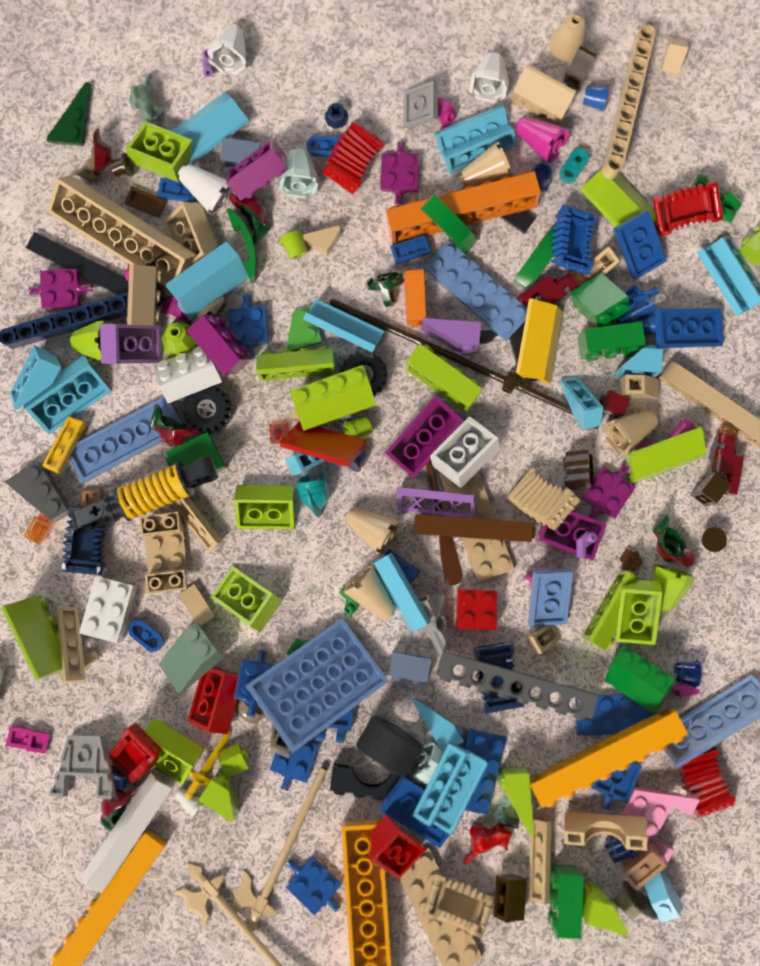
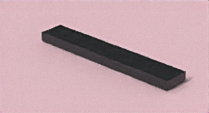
[25,232,129,295]

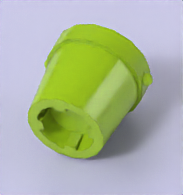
[278,229,307,260]
[343,416,373,439]

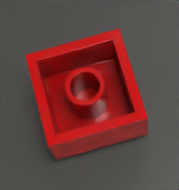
[455,589,497,630]

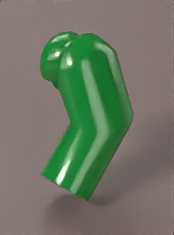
[339,587,358,615]

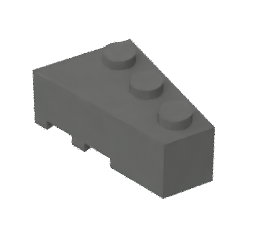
[4,461,71,522]

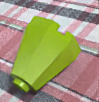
[161,320,199,357]
[70,321,114,360]
[652,564,695,613]

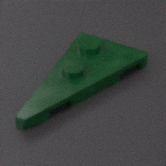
[46,82,92,146]

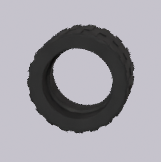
[356,715,423,776]

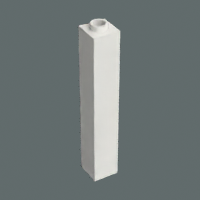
[81,773,172,892]

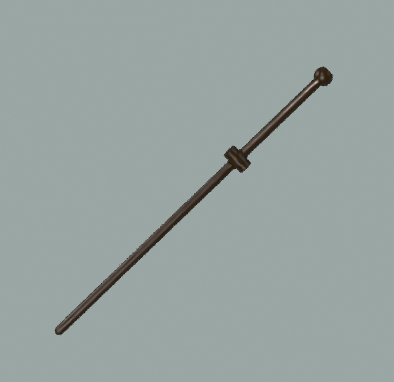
[329,298,603,429]

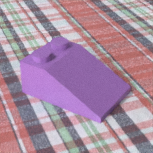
[421,318,481,356]
[100,324,161,364]

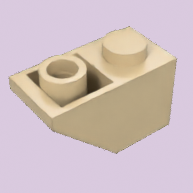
[620,375,659,399]

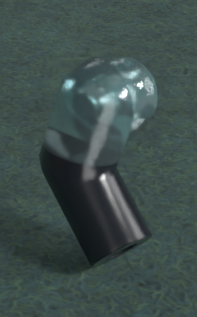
[494,804,520,829]

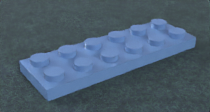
[423,240,527,342]
[69,397,182,483]
[663,675,760,768]

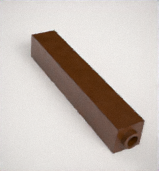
[414,514,536,543]

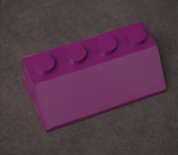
[382,395,464,479]

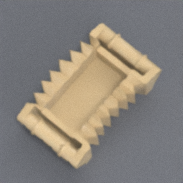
[506,468,580,530]
[422,874,494,939]

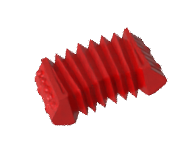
[322,120,384,195]
[652,181,724,236]
[108,722,163,785]
[678,746,736,818]

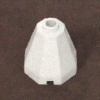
[208,24,247,74]
[469,52,509,103]

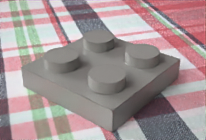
[404,81,438,129]

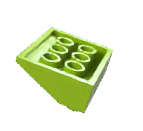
[0,595,63,680]

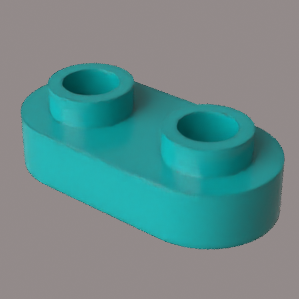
[559,148,589,184]

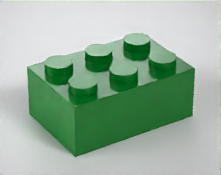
[577,321,646,362]
[547,864,584,940]

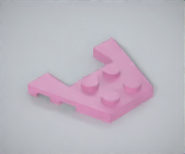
[620,787,699,863]

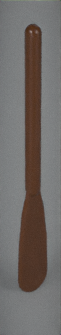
[426,459,462,585]

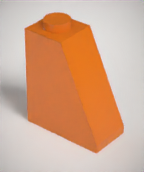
[404,269,426,328]

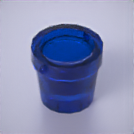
[530,163,552,192]
[674,660,702,688]
[604,837,637,864]

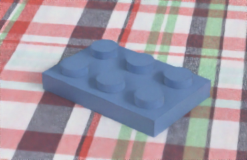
[528,568,573,627]

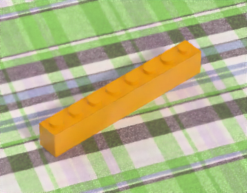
[50,829,168,966]

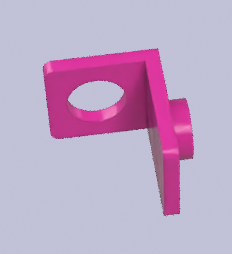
[160,295,192,324]

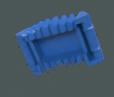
[551,204,598,275]

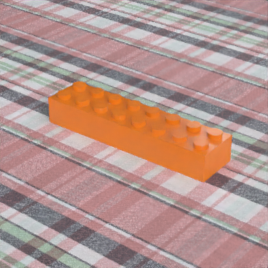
[386,171,541,245]

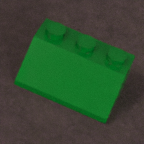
[604,645,677,715]

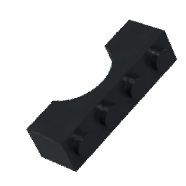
[330,763,411,801]

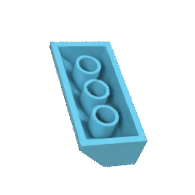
[23,355,111,435]

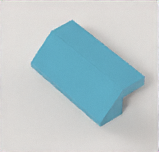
[171,92,250,165]
[434,104,517,174]
[697,235,760,316]
[166,241,249,321]
[303,299,385,352]
[371,553,431,632]
[412,743,489,835]

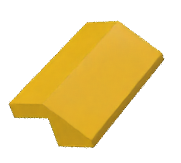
[516,299,563,384]

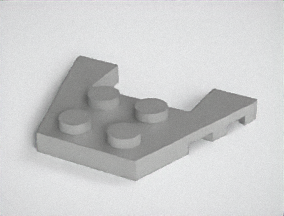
[49,735,117,799]

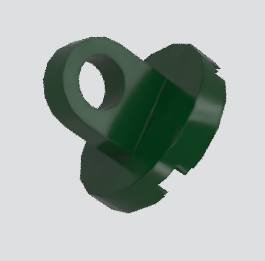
[366,272,404,307]

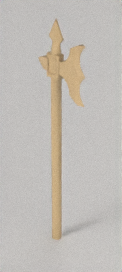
[223,767,327,938]
[172,863,283,966]

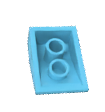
[9,345,62,410]

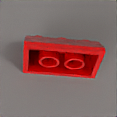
[187,667,238,735]
[369,814,427,879]

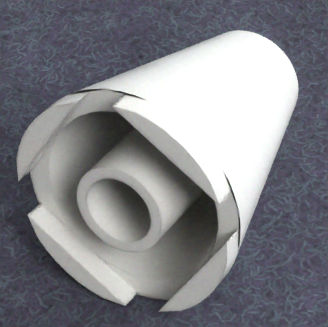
[178,164,231,215]

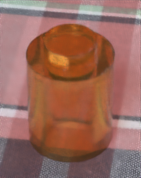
[23,514,52,545]

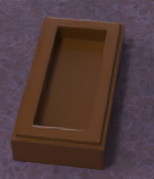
[124,186,167,218]

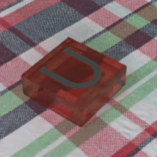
[269,423,289,444]

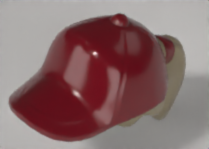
[71,128,113,181]

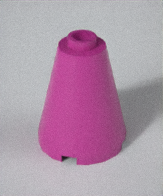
[516,116,569,164]

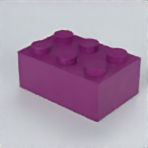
[226,138,287,201]
[186,315,252,375]
[535,511,607,561]

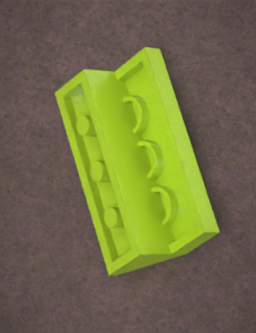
[580,166,657,227]
[626,427,707,484]

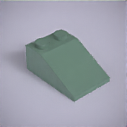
[159,622,226,695]

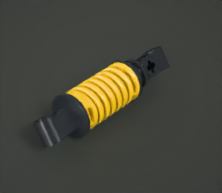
[71,457,218,534]

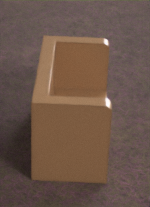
[622,841,667,891]

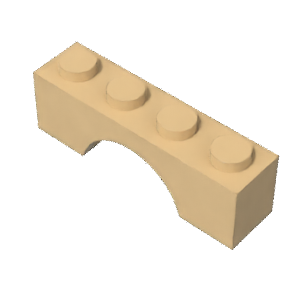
[564,812,647,851]

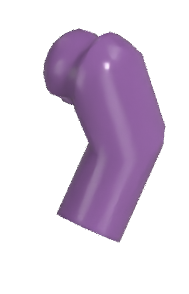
[202,49,213,77]
[576,531,597,558]

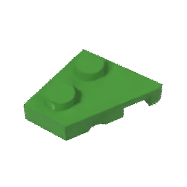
[286,306,322,352]

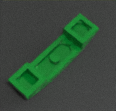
[420,194,478,255]
[226,208,258,284]
[514,224,557,289]

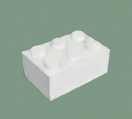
[154,346,222,403]
[430,416,500,488]
[79,576,138,643]

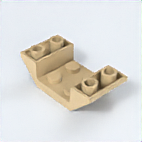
[139,512,188,594]

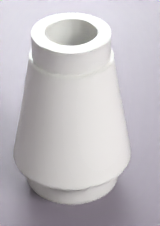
[175,787,204,817]

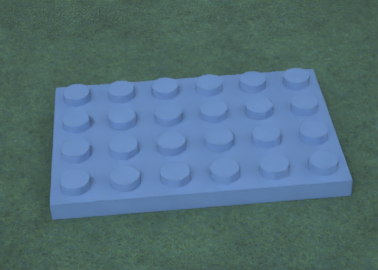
[246,618,389,753]

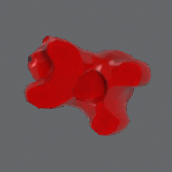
[464,823,512,865]

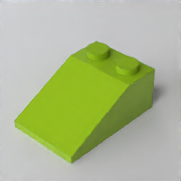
[210,566,283,633]
[498,766,534,836]

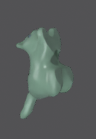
[129,72,164,123]

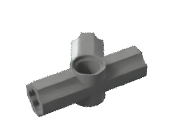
[418,594,452,653]

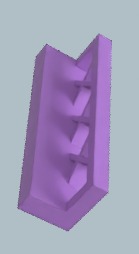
[396,487,476,518]

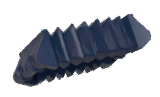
[61,506,111,576]
[474,641,525,714]

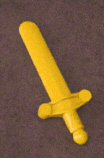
[185,731,232,799]

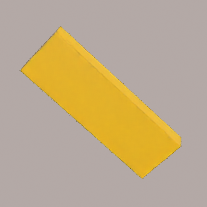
[42,416,87,475]

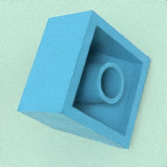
[614,345,663,378]

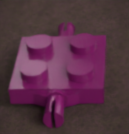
[380,141,419,205]
[28,269,93,309]
[582,464,636,520]

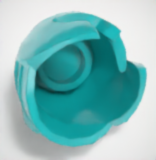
[296,473,329,517]

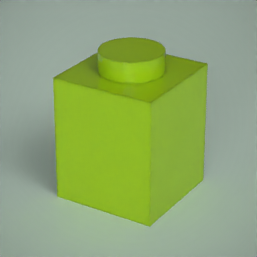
[218,743,250,778]

